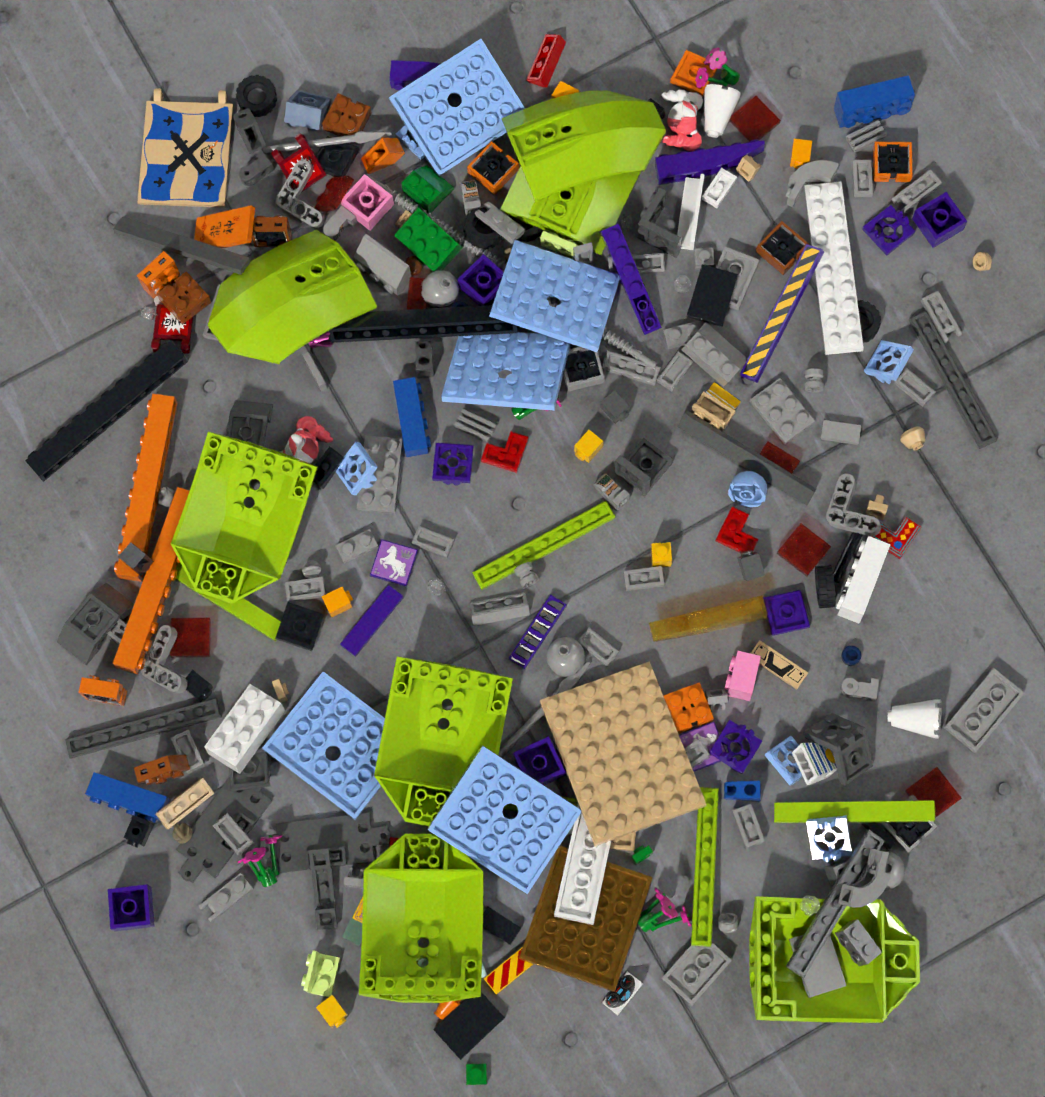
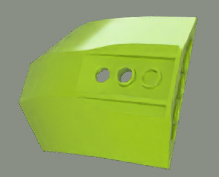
[501,90,666,201]
[500,126,642,255]
[208,230,377,364]
[170,431,317,603]
[374,656,513,826]
[359,834,483,1003]

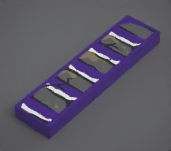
[509,594,567,669]

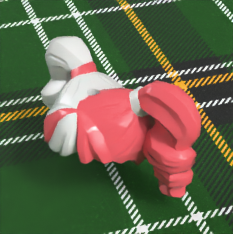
[661,89,703,152]
[279,416,333,463]

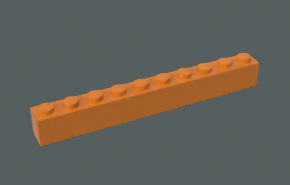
[114,393,178,582]
[113,487,190,674]

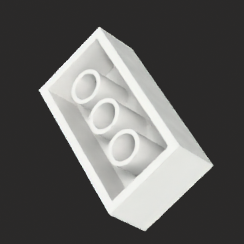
[836,536,890,624]
[204,684,285,774]

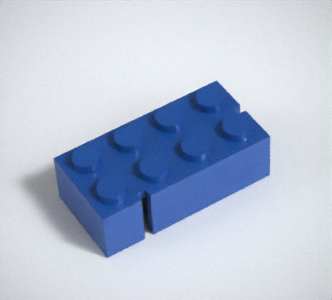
[834,75,915,128]

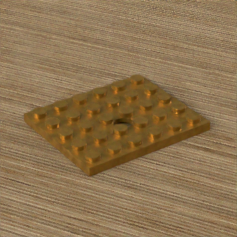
[519,846,653,992]

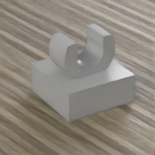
[706,688,728,711]
[344,868,364,889]

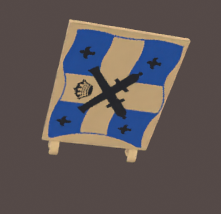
[137,88,233,207]

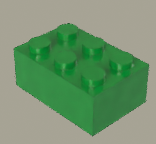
[394,207,463,272]

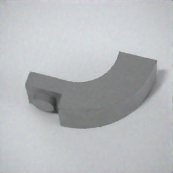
[785,160,839,207]
[838,848,891,907]

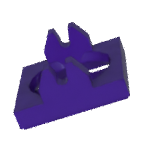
[862,205,915,256]
[432,442,474,485]
[709,720,762,774]

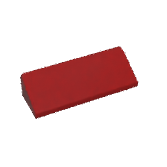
[526,34,566,88]

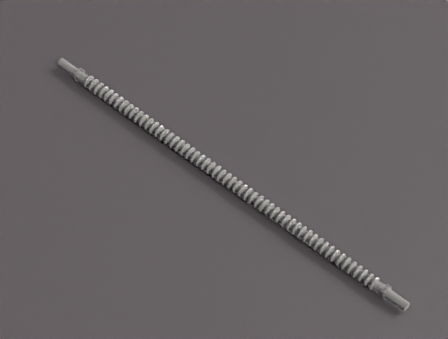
[369,176,658,370]

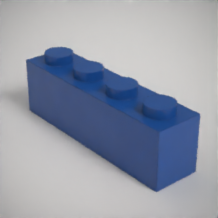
[393,377,431,457]
[85,772,170,823]

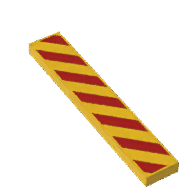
[484,920,578,995]

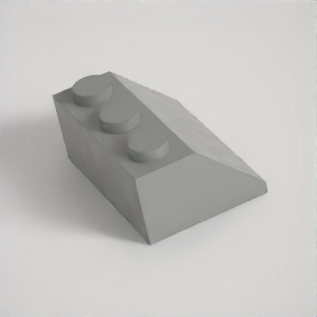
[354,234,412,296]
[681,322,747,387]

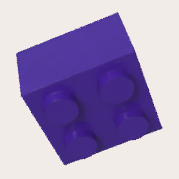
[912,192,967,248]
[457,254,504,306]
[513,736,566,785]
[108,884,155,931]

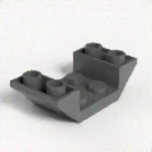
[226,400,273,447]
[57,583,134,666]

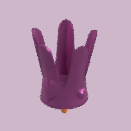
[309,331,333,348]

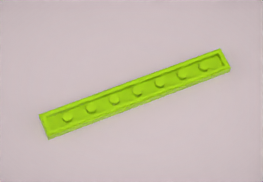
[472,501,615,590]
[176,563,281,642]
[691,787,719,947]
[774,801,935,823]

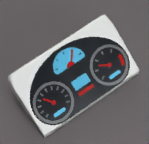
[602,971,643,1016]

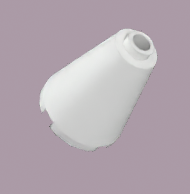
[704,84,741,138]
[888,699,942,739]

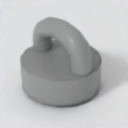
[157,486,175,507]
[302,560,322,579]
[718,913,738,933]

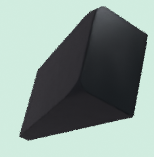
[313,446,344,489]

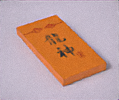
[194,205,255,249]

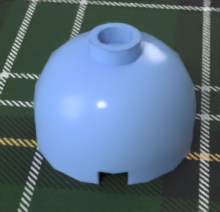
[728,471,767,507]

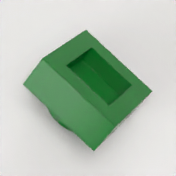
[632,845,653,865]
[466,1064,487,1085]

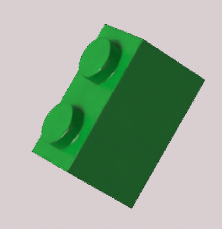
[401,165,454,213]

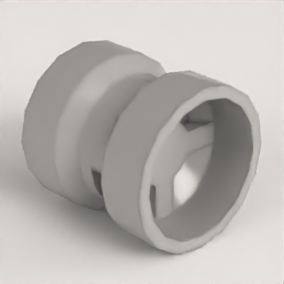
[804,368,824,392]
[514,562,539,588]

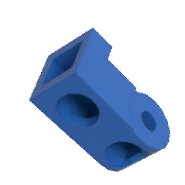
[724,781,761,801]

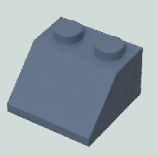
[284,90,331,131]

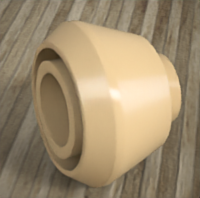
[900,426,925,451]

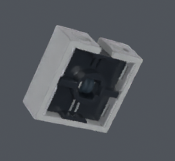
[564,347,604,392]
[881,795,940,853]

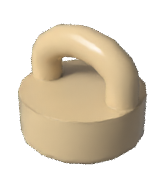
[972,252,992,271]

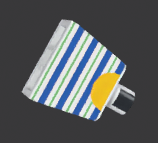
[792,743,837,785]

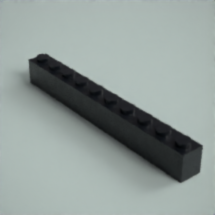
[329,305,518,343]
[25,340,188,482]

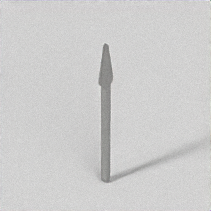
[262,131,392,154]
[498,662,590,758]

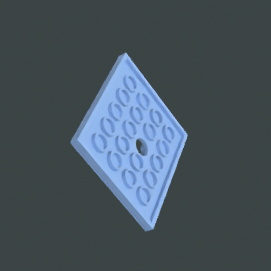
[389,39,525,176]
[489,240,620,352]
[441,332,570,411]
[262,672,385,820]
[427,745,582,894]

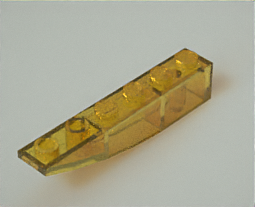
[649,595,767,642]

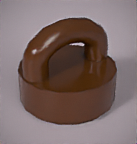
[405,256,423,275]

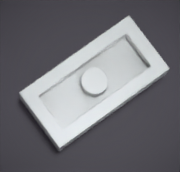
[702,168,737,208]

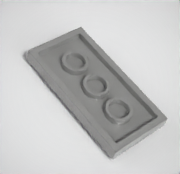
[357,435,403,513]
[944,668,1025,753]

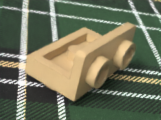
[691,391,736,431]

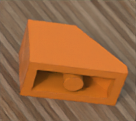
[361,137,405,174]

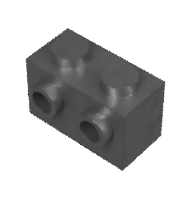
[835,919,882,966]

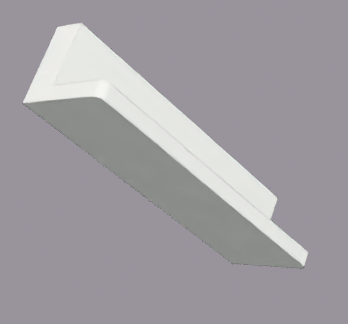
[677,174,704,250]

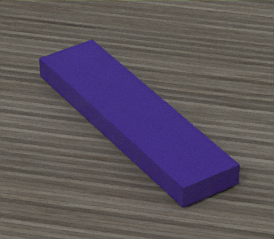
[340,585,404,657]

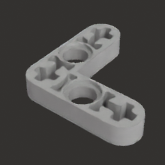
[276,160,325,228]
[826,474,881,536]
[141,625,187,694]

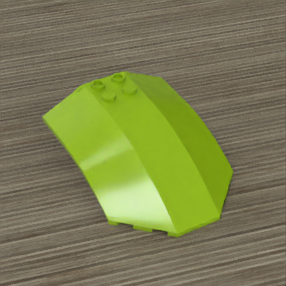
[749,896,920,1023]

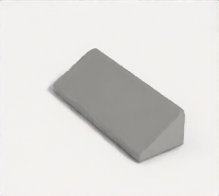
[608,251,665,274]
[469,592,530,626]

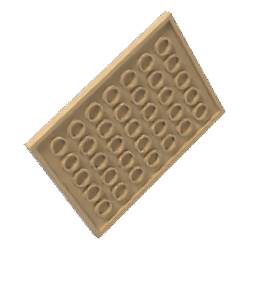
[540,661,707,847]

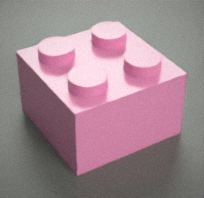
[340,174,394,231]
[724,651,761,701]

